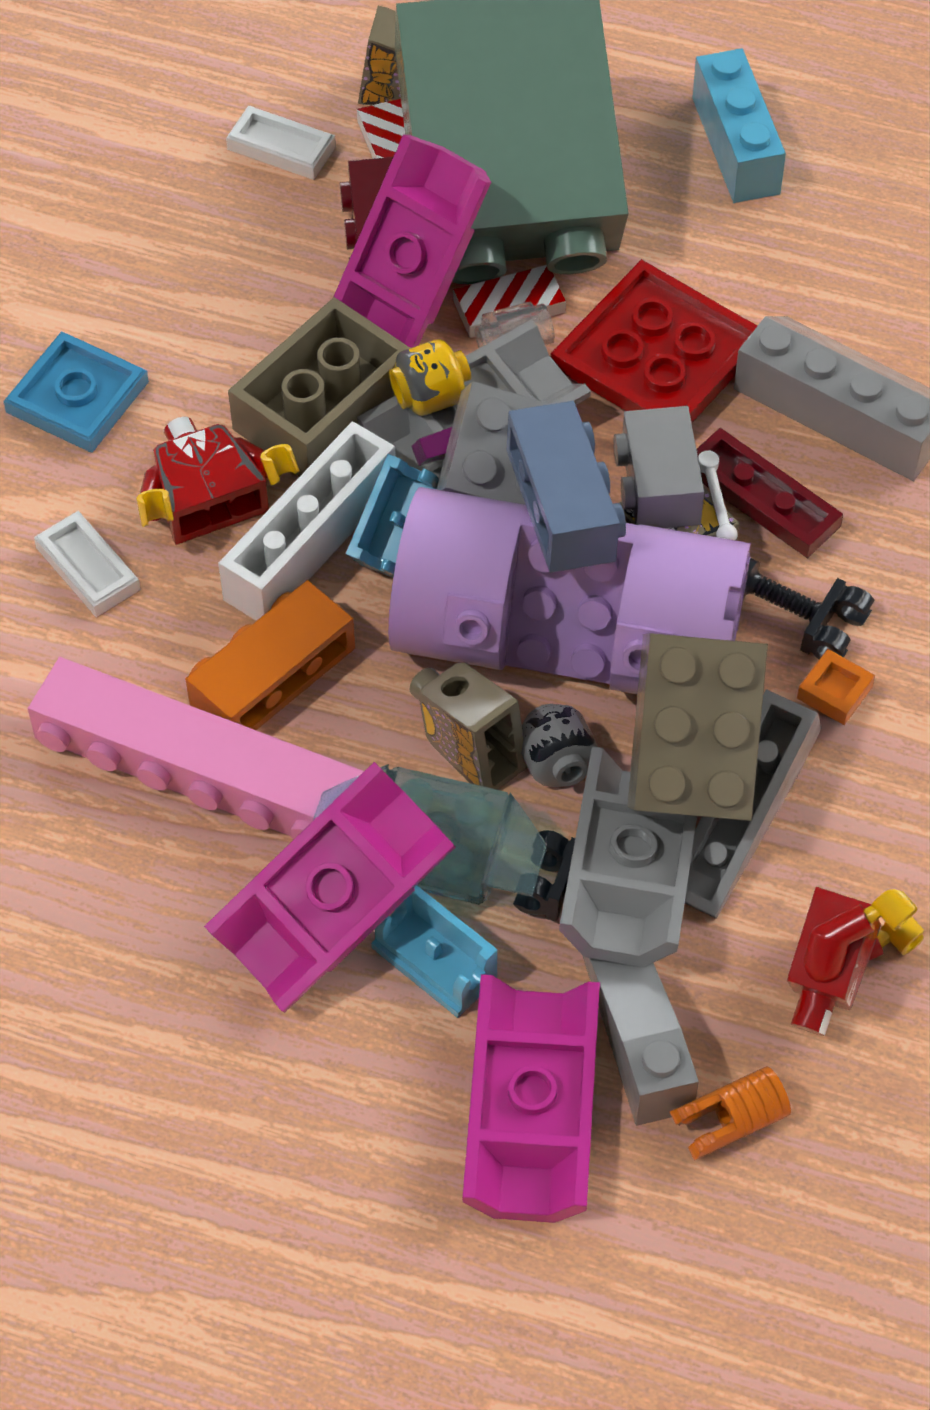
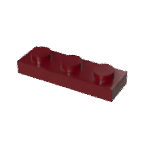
[696,427,843,559]

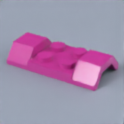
[333,134,491,348]
[204,762,456,1013]
[462,974,600,1223]

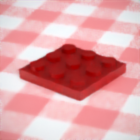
[550,259,757,423]

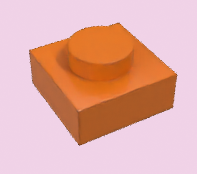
[797,649,875,726]

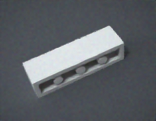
[218,421,395,621]

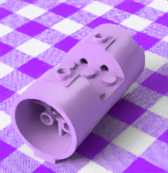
[388,487,751,694]

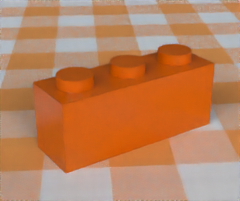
[185,580,355,730]

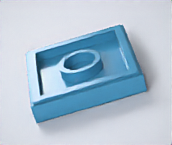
[3,331,149,453]

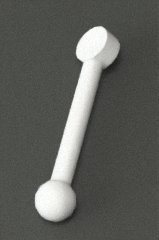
[698,451,738,540]

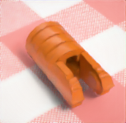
[669,1066,791,1161]

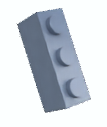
[506,401,626,573]

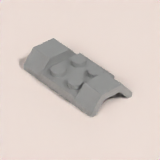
[357,319,591,478]
[559,746,697,968]

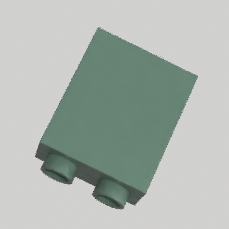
[395,0,629,284]

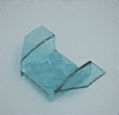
[313,764,547,905]

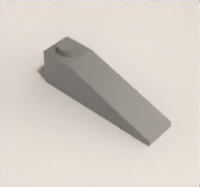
[685,689,822,919]
[582,955,699,1126]

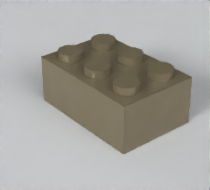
[228,297,410,477]
[627,633,768,821]

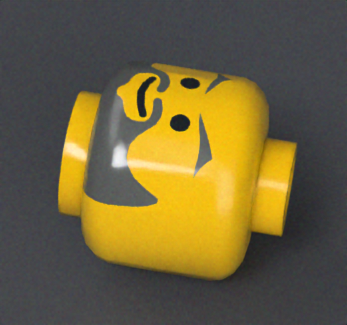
[389,339,471,416]

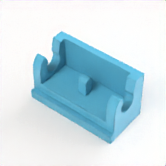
[346,454,439,578]
[371,885,498,1018]

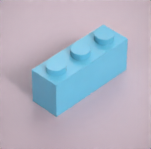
[692,48,786,203]

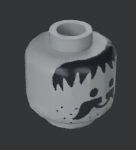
[521,704,598,787]

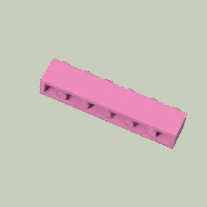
[27,656,364,840]

